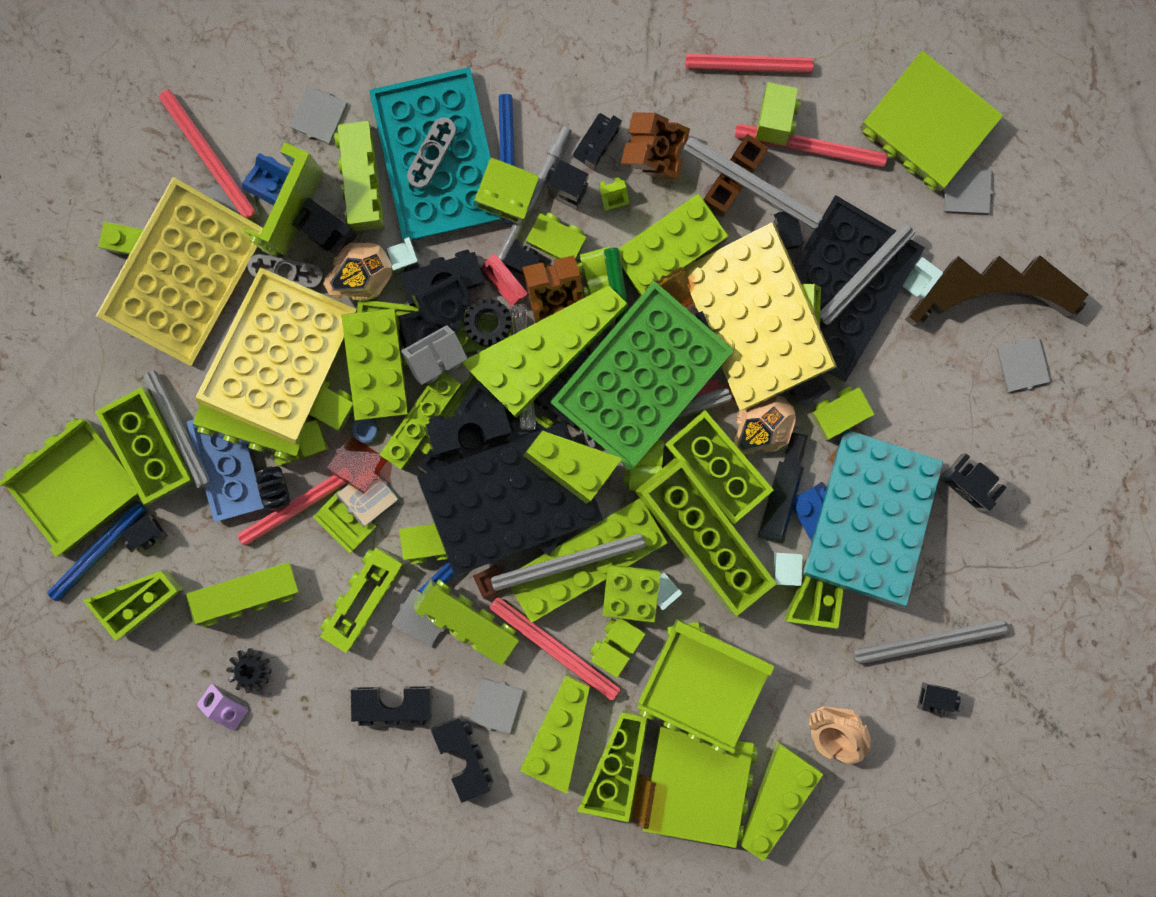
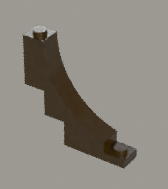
[905,255,1089,326]

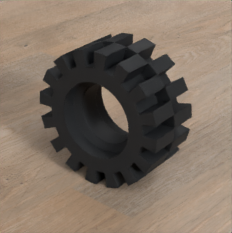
[464,298,512,347]

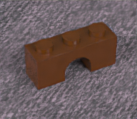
[703,134,769,218]

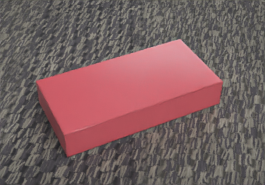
[481,253,528,308]

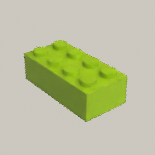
[619,193,728,297]
[341,308,409,420]
[95,387,194,505]
[664,410,774,524]

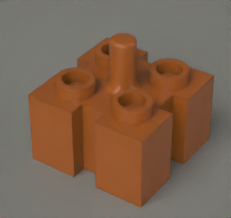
[621,112,690,179]
[523,255,584,323]

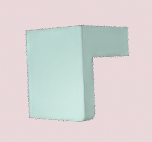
[386,237,420,274]
[902,257,943,300]
[772,552,803,586]
[657,572,682,610]

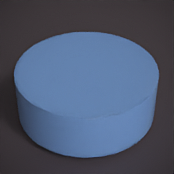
[352,418,379,443]

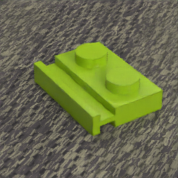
[313,490,377,554]

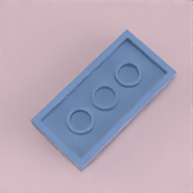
[187,420,264,522]

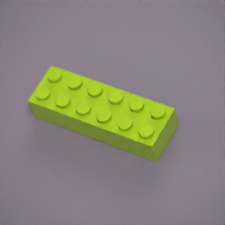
[635,458,777,617]
[510,498,667,623]

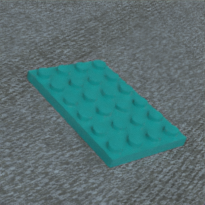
[369,67,504,242]
[803,429,943,608]

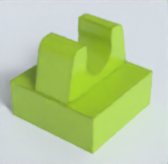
[599,177,630,211]

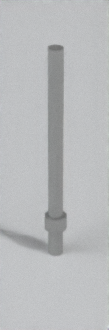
[497,126,572,262]

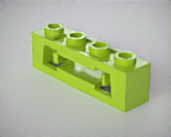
[379,371,462,470]
[320,547,405,654]

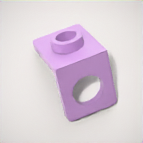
[197,684,248,730]

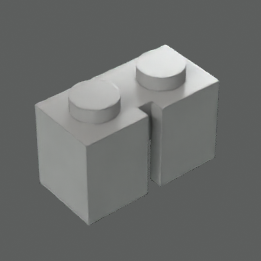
[401,325,467,385]

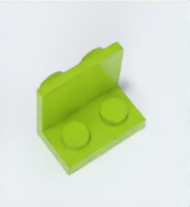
[473,158,539,225]
[602,565,661,623]

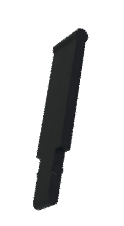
[758,432,808,544]

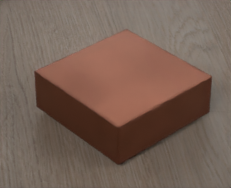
[473,564,507,599]

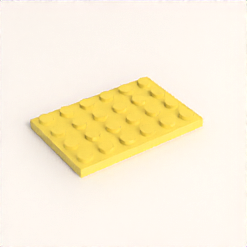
[96,177,263,366]
[681,223,837,411]
[195,267,357,444]

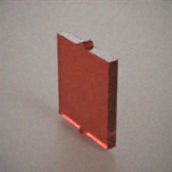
[326,435,388,494]

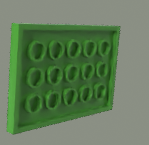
[550,281,734,471]

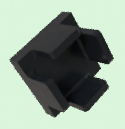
[292,197,357,256]
[939,453,1007,512]

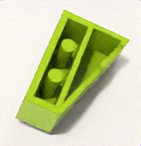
[523,431,622,504]
[83,569,184,641]
[782,576,844,629]

